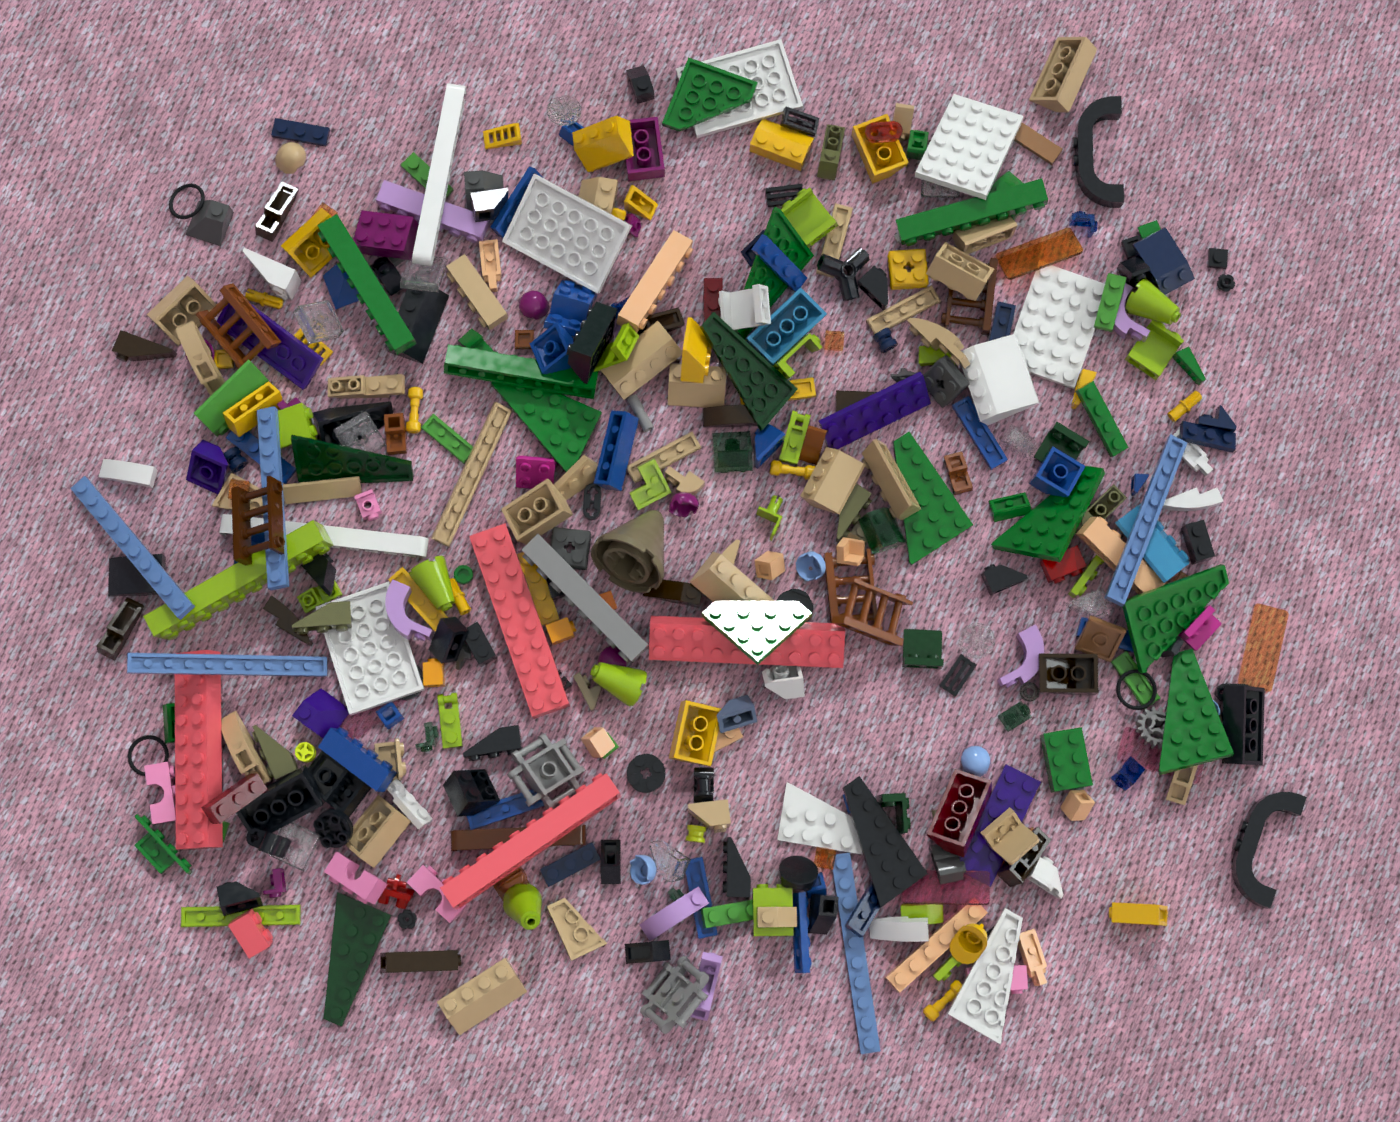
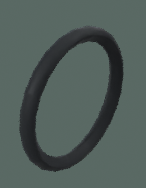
[169,183,205,219]
[1116,669,1157,710]
[128,735,169,776]

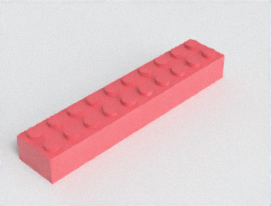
[469,523,570,719]
[649,616,845,668]
[174,650,223,850]
[440,773,621,910]

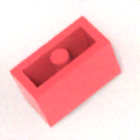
[228,908,273,959]

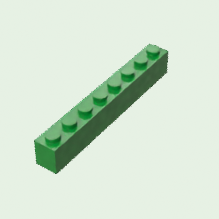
[896,178,1048,246]
[317,214,417,355]
[444,344,599,399]

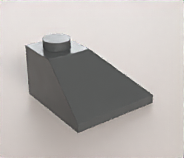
[464,170,504,211]
[185,200,234,246]

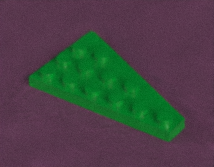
[734,207,814,339]
[491,382,602,472]
[893,431,973,565]
[991,466,1105,562]
[1122,564,1229,673]
[1158,649,1234,775]

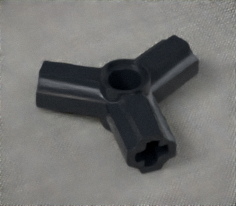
[817,248,870,301]

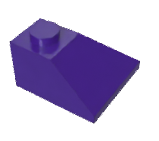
[186,440,228,494]
[292,688,349,738]

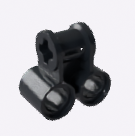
[694,767,714,803]
[246,828,292,859]

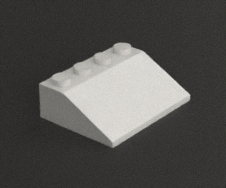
[961,334,1039,425]

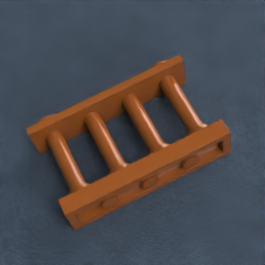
[195,283,281,369]
[823,549,877,625]
[832,576,913,646]

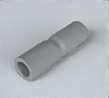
[627,394,654,433]

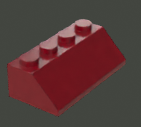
[927,769,992,857]

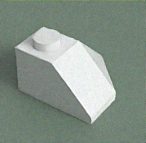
[762,665,805,699]
[1027,856,1063,899]

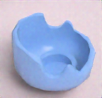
[795,551,826,581]
[961,746,990,777]
[630,855,657,885]

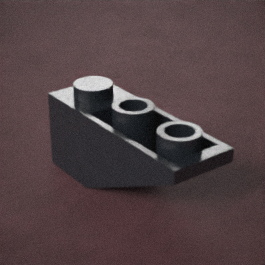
[463,725,523,761]
[723,837,751,898]

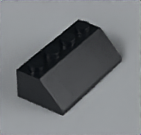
[385,278,449,364]
[566,301,618,384]
[1222,685,1265,766]
[236,765,323,840]

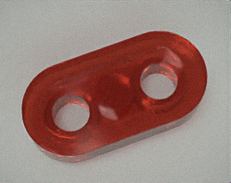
[865,121,903,143]

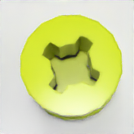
[295,742,316,762]
[686,825,707,843]

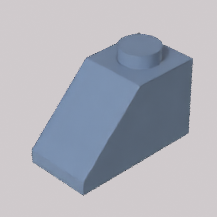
[716,695,757,733]

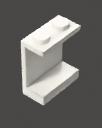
[718,284,771,330]

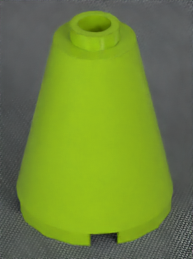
[1125,279,1181,325]
[409,555,455,612]
[590,662,647,706]
[503,883,542,930]

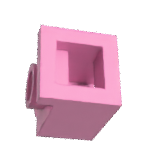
[354,489,382,521]

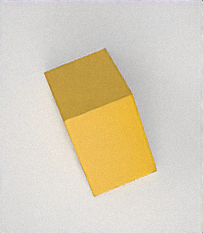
[624,185,658,220]

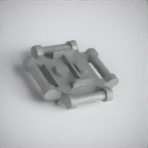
[507,733,586,809]
[640,956,709,1034]

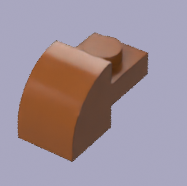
[384,413,407,455]

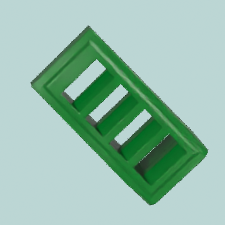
[1173,347,1206,386]

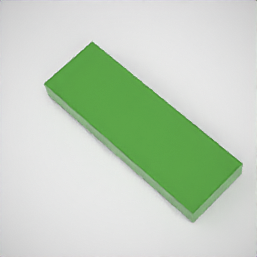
[421,414,473,464]
[1111,651,1160,709]

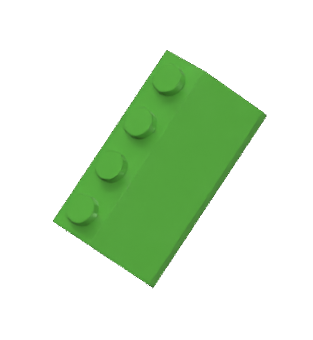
[194,359,270,437]

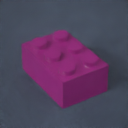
[625,116,665,182]
[353,210,419,260]

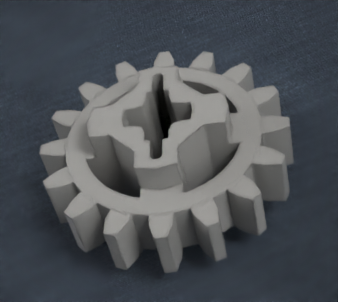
[1135,707,1166,749]

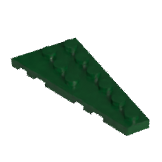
[700,312,797,431]
[291,435,414,483]
[323,892,392,1027]

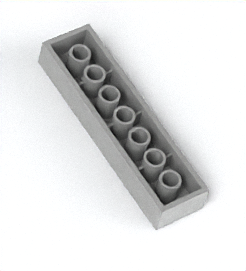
[522,534,649,663]

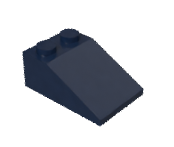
[1132,227,1195,295]

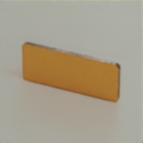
[996,228,1083,280]
[1238,603,1289,692]

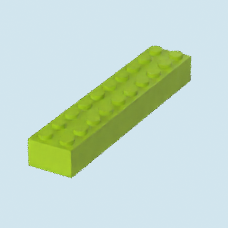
[143,520,333,640]

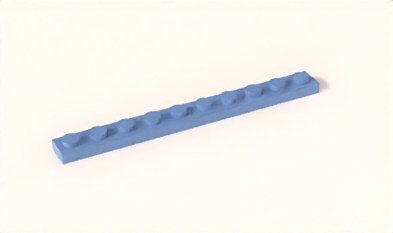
[257,406,289,590]
[1105,434,1187,607]
[70,476,195,620]
[127,653,327,677]
[830,852,881,1054]

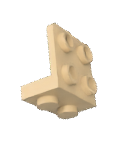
[374,738,406,781]
[980,807,1040,865]

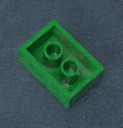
[1040,727,1093,793]

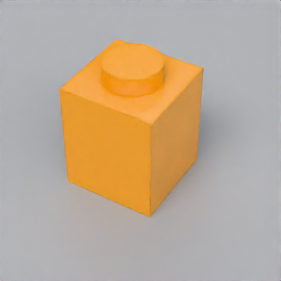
[545,617,576,645]
[423,658,445,688]

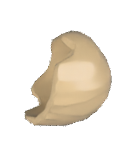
[275,142,306,174]

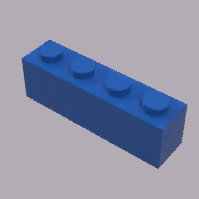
[594,410,639,491]
[318,727,397,792]

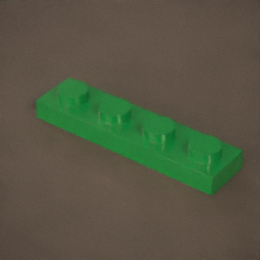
[1075,381,1129,457]

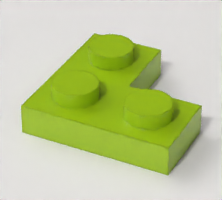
[629,458,672,510]

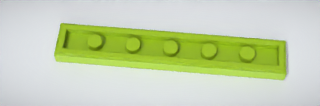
[181,905,301,927]

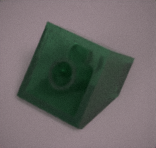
[712,431,753,473]
[858,507,907,555]

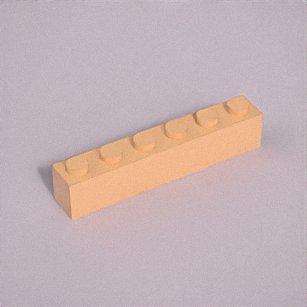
[617,230,694,332]
[1076,516,1169,595]
[885,898,988,993]

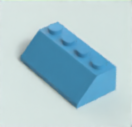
[746,288,827,365]
[1115,503,1190,583]

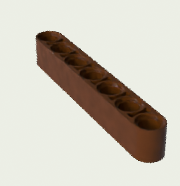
[450,825,586,851]

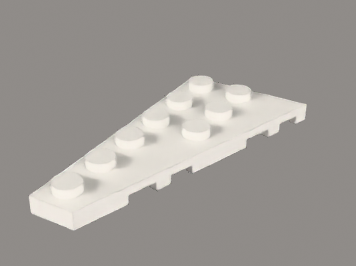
[777,782,863,855]
[947,908,1023,1045]

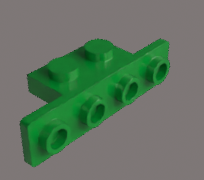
[134,814,192,875]

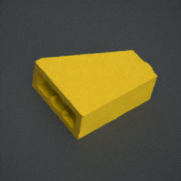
[1109,902,1168,926]

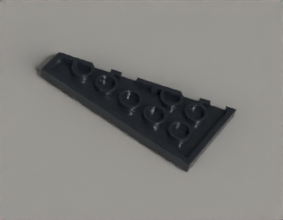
[843,776,928,908]

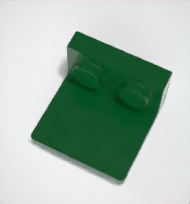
[1034,422,1090,463]
[902,629,944,669]
[875,793,911,834]

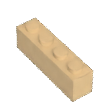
[446,254,508,330]

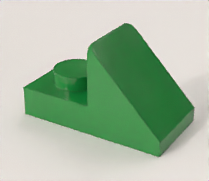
[906,130,929,160]
[458,328,493,352]

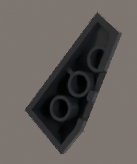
[313,401,393,447]

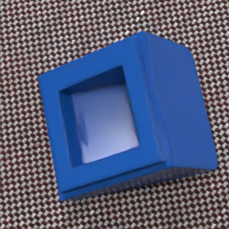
[559,119,584,146]
[1131,473,1149,496]
[376,702,405,730]
[806,872,827,899]

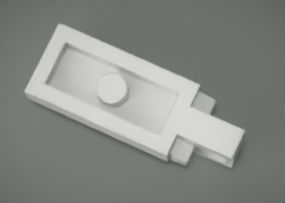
[1173,429,1213,476]
[387,779,432,829]

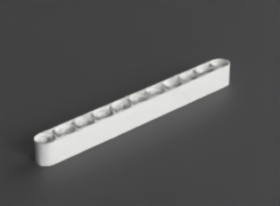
[412,83,466,266]
[219,514,429,558]

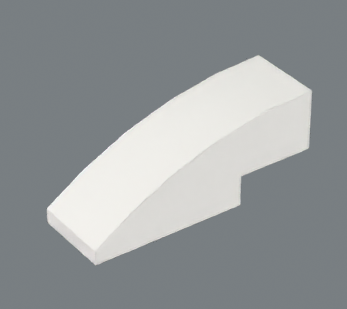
[99,459,158,488]
[1162,487,1223,511]
[869,916,929,942]

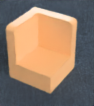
[836,537,865,566]
[754,551,785,580]
[581,727,615,758]
[1060,790,1095,821]

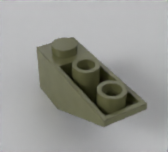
[817,124,845,181]
[836,483,872,543]
[1075,484,1127,533]
[292,601,352,634]
[252,725,299,781]

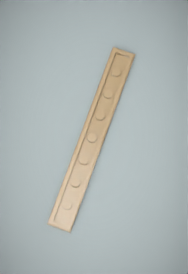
[431,402,512,547]

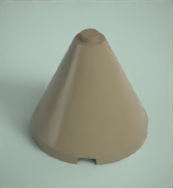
[591,510,664,593]

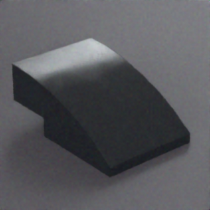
[108,554,166,597]
[308,751,371,817]

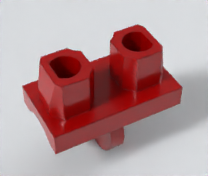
[378,874,415,909]

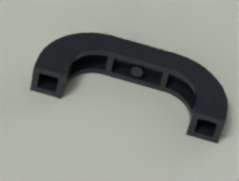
[1072,96,1124,208]
[1231,792,1307,909]

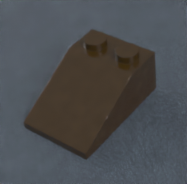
[1039,653,1099,695]

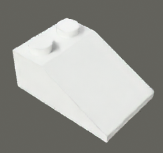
[243,248,302,301]

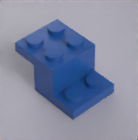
[543,280,597,336]

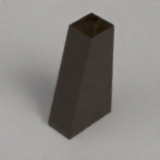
[380,950,461,973]

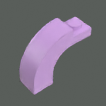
[1113,283,1150,342]
[385,579,434,641]
[997,624,1044,688]
[639,886,709,941]
[690,952,723,1021]

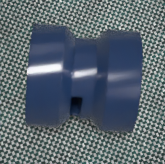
[873,328,898,353]
[224,446,248,473]

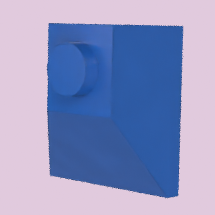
[323,264,359,310]
[530,322,574,374]
[754,423,785,469]
[1029,447,1085,497]

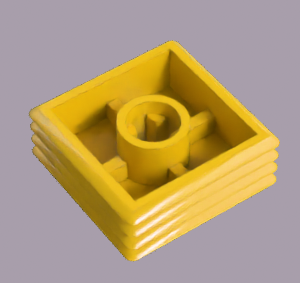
[887,249,929,290]

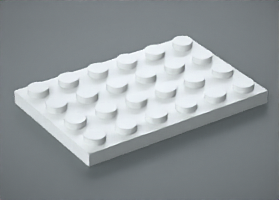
[676,39,803,138]
[915,94,1024,200]
[502,174,632,293]
[1013,261,1105,389]
[316,582,425,716]

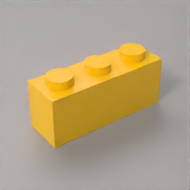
[223,381,283,437]

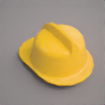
[950,923,988,964]

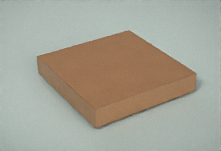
[1075,615,1126,662]

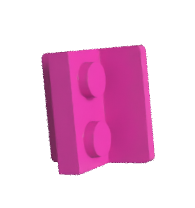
[516,456,556,489]
[1178,605,1221,651]

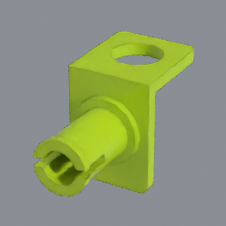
[756,495,783,541]

